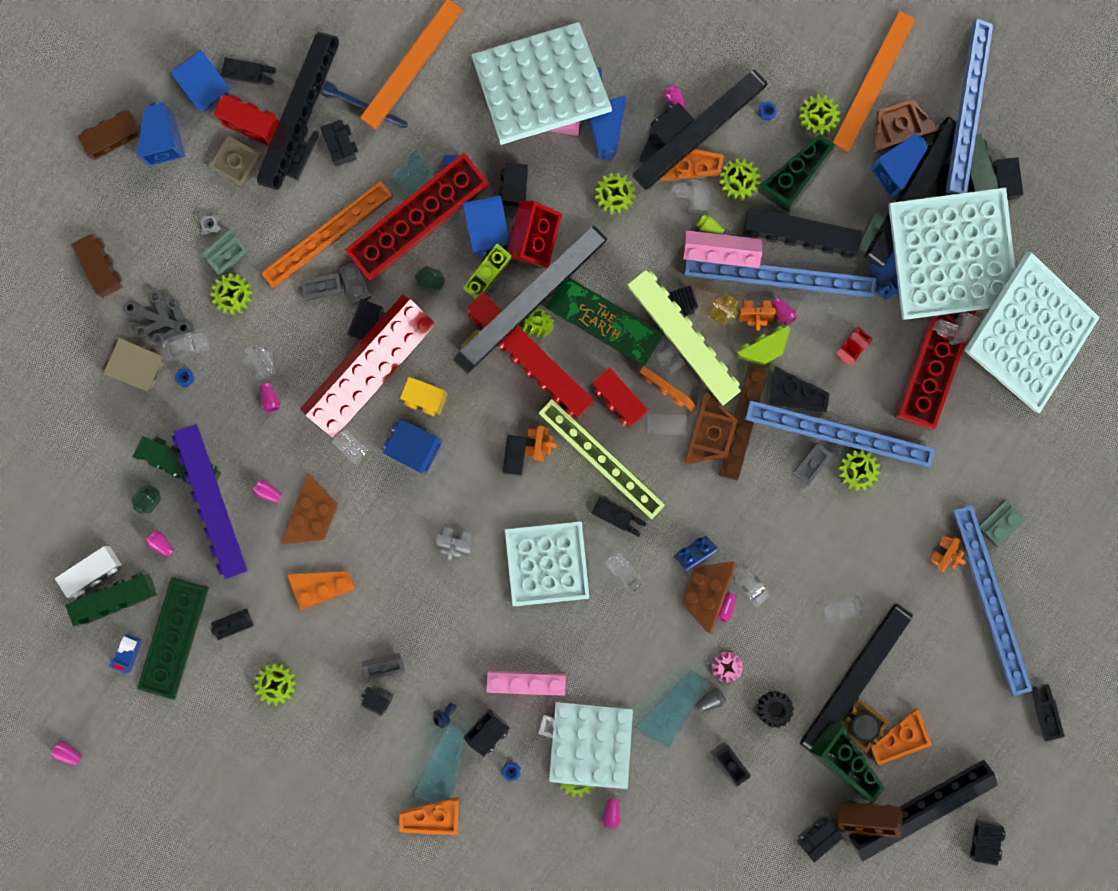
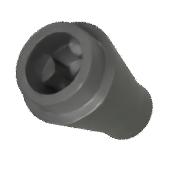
[696,688,726,713]

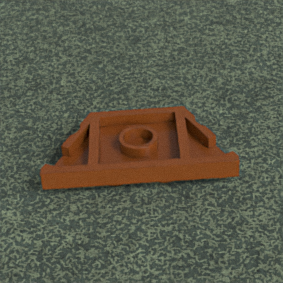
[873,99,940,153]
[685,393,738,465]
[281,474,338,544]
[681,561,737,634]

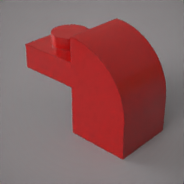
[835,326,873,366]

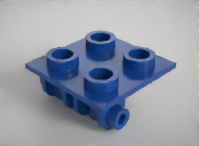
[867,252,899,300]
[674,535,719,571]

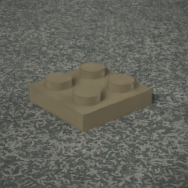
[209,135,262,188]

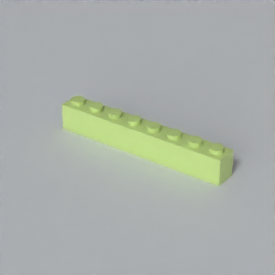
[626,270,741,405]
[539,399,665,520]

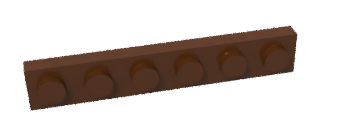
[719,365,768,481]

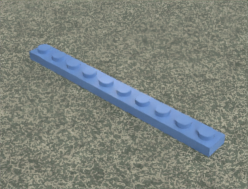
[946,19,993,195]
[684,260,876,298]
[745,401,935,467]
[952,505,1032,696]

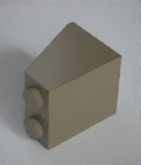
[100,337,164,392]

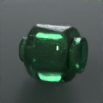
[415,266,445,294]
[131,485,161,514]

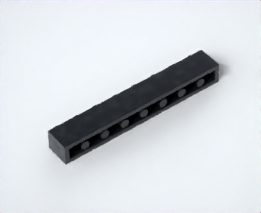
[848,759,998,862]

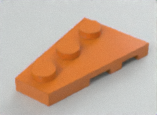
[660,149,724,182]
[640,366,696,412]
[287,571,356,610]
[870,708,932,766]
[399,797,459,835]

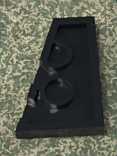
[769,366,830,413]

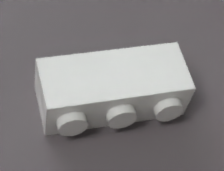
[55,546,122,599]

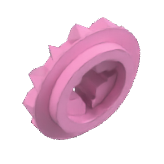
[712,652,743,683]

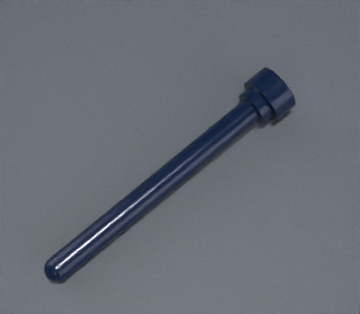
[322,81,408,128]

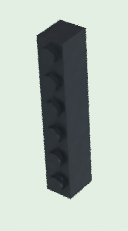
[743,207,862,258]

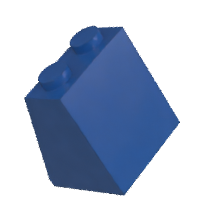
[170,49,230,112]
[588,96,626,160]
[137,102,185,166]
[870,133,927,199]
[463,196,510,257]
[382,419,443,475]

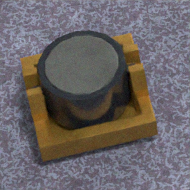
[841,698,890,753]

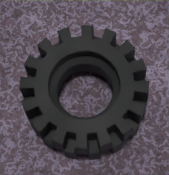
[757,691,794,728]

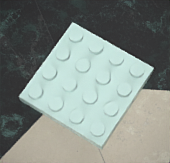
[505,522,590,606]
[549,702,633,789]

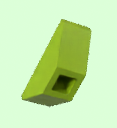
[463,243,512,299]
[735,325,790,366]

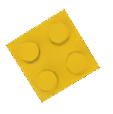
[400,377,448,417]

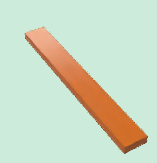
[360,0,463,130]
[832,11,916,152]
[261,181,393,289]

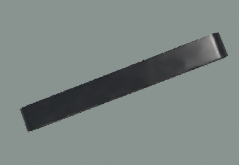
[257,32,339,190]
[632,69,768,190]
[864,116,957,268]
[800,603,913,751]

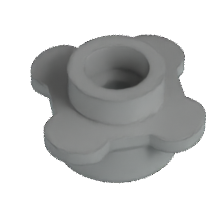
[200,214,220,235]

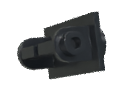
[211,608,254,640]

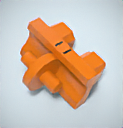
[739,300,776,331]
[525,425,558,462]
[930,536,966,573]

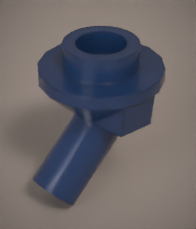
[433,702,457,728]

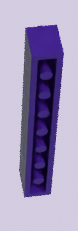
[171,423,247,579]

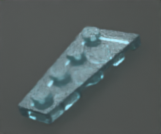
[390,150,459,229]
[635,671,708,748]
[414,724,466,803]

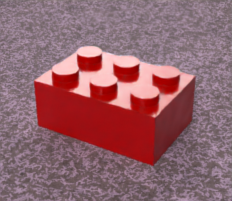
[213,94,279,146]
[507,201,562,269]
[591,367,649,428]

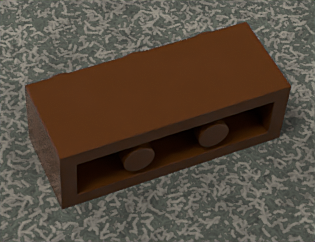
[77,110,141,161]
[71,234,123,298]
[838,801,903,838]

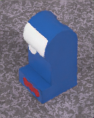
[109,634,142,674]

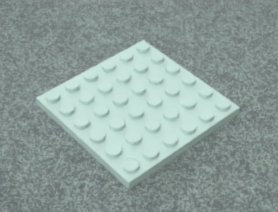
[471,22,612,145]
[888,188,1015,320]
[964,252,1100,413]

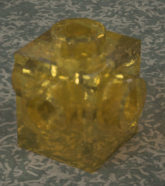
[709,292,740,326]

